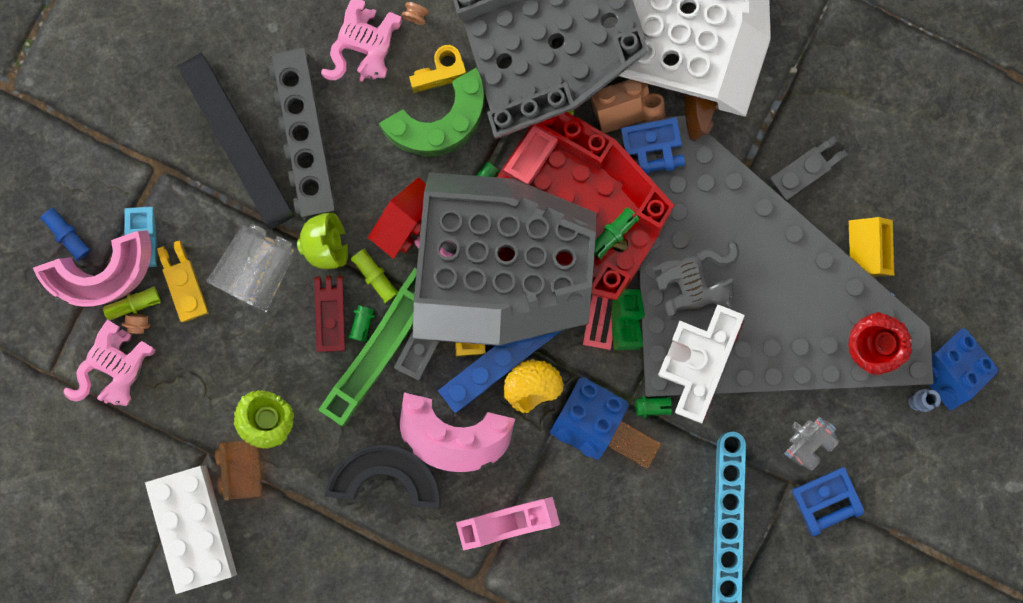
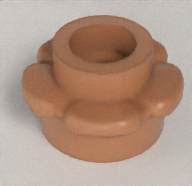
[122,314,150,334]

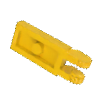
[157,240,209,323]

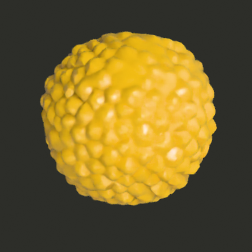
[504,359,564,413]

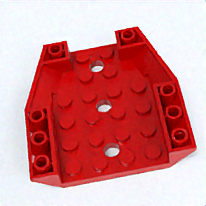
[497,112,675,300]

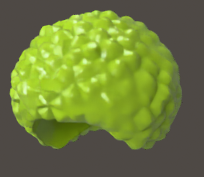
[234,390,294,449]

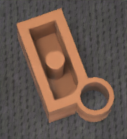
[591,79,666,133]

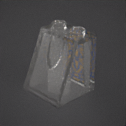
[207,224,296,312]

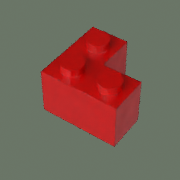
[368,177,426,259]

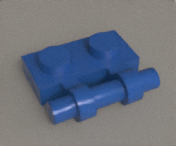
[621,117,685,175]

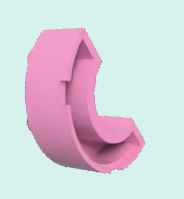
[33,230,151,306]
[400,393,515,472]

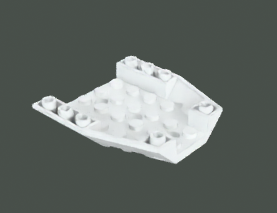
[603,0,771,117]

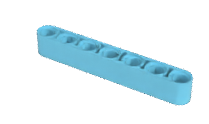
[712,432,746,603]

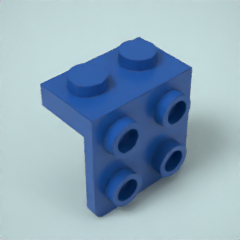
[929,328,998,411]
[549,378,629,461]

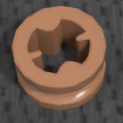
[401,2,429,25]

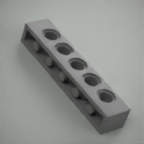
[269,48,338,221]

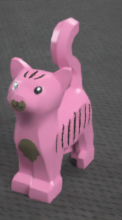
[321,0,402,82]
[64,320,156,406]

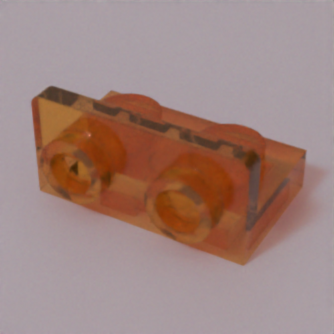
[215,441,262,500]

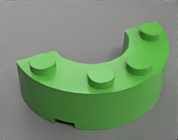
[379,68,484,157]

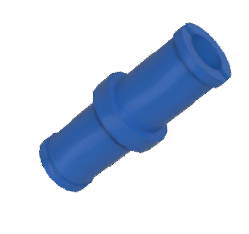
[40,208,91,261]

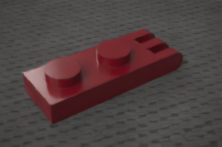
[314,275,346,352]

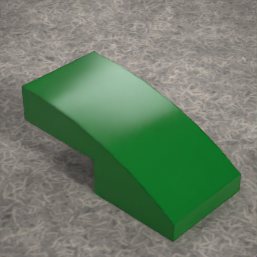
[612,289,645,350]

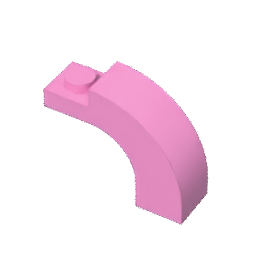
[456,497,560,550]

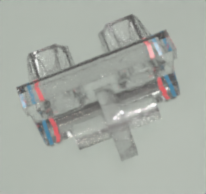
[784,417,839,470]

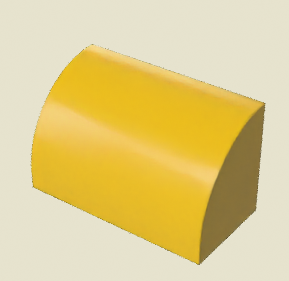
[849,217,894,277]

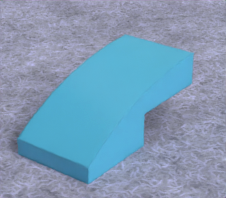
[125,207,158,267]

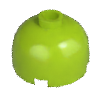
[297,213,348,269]

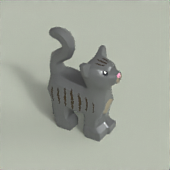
[653,241,740,319]

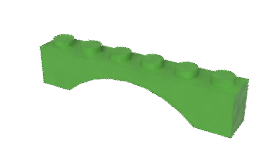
[319,268,417,427]

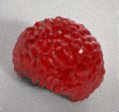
[848,312,912,375]

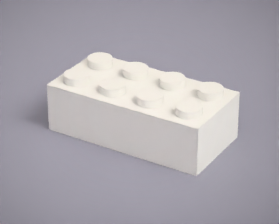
[145,466,237,594]

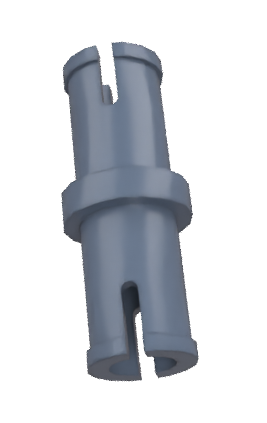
[908,389,941,412]

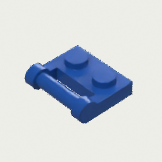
[791,467,865,537]

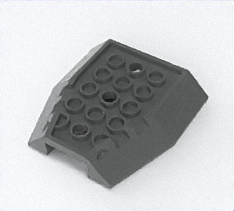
[453,0,649,139]
[413,172,597,346]

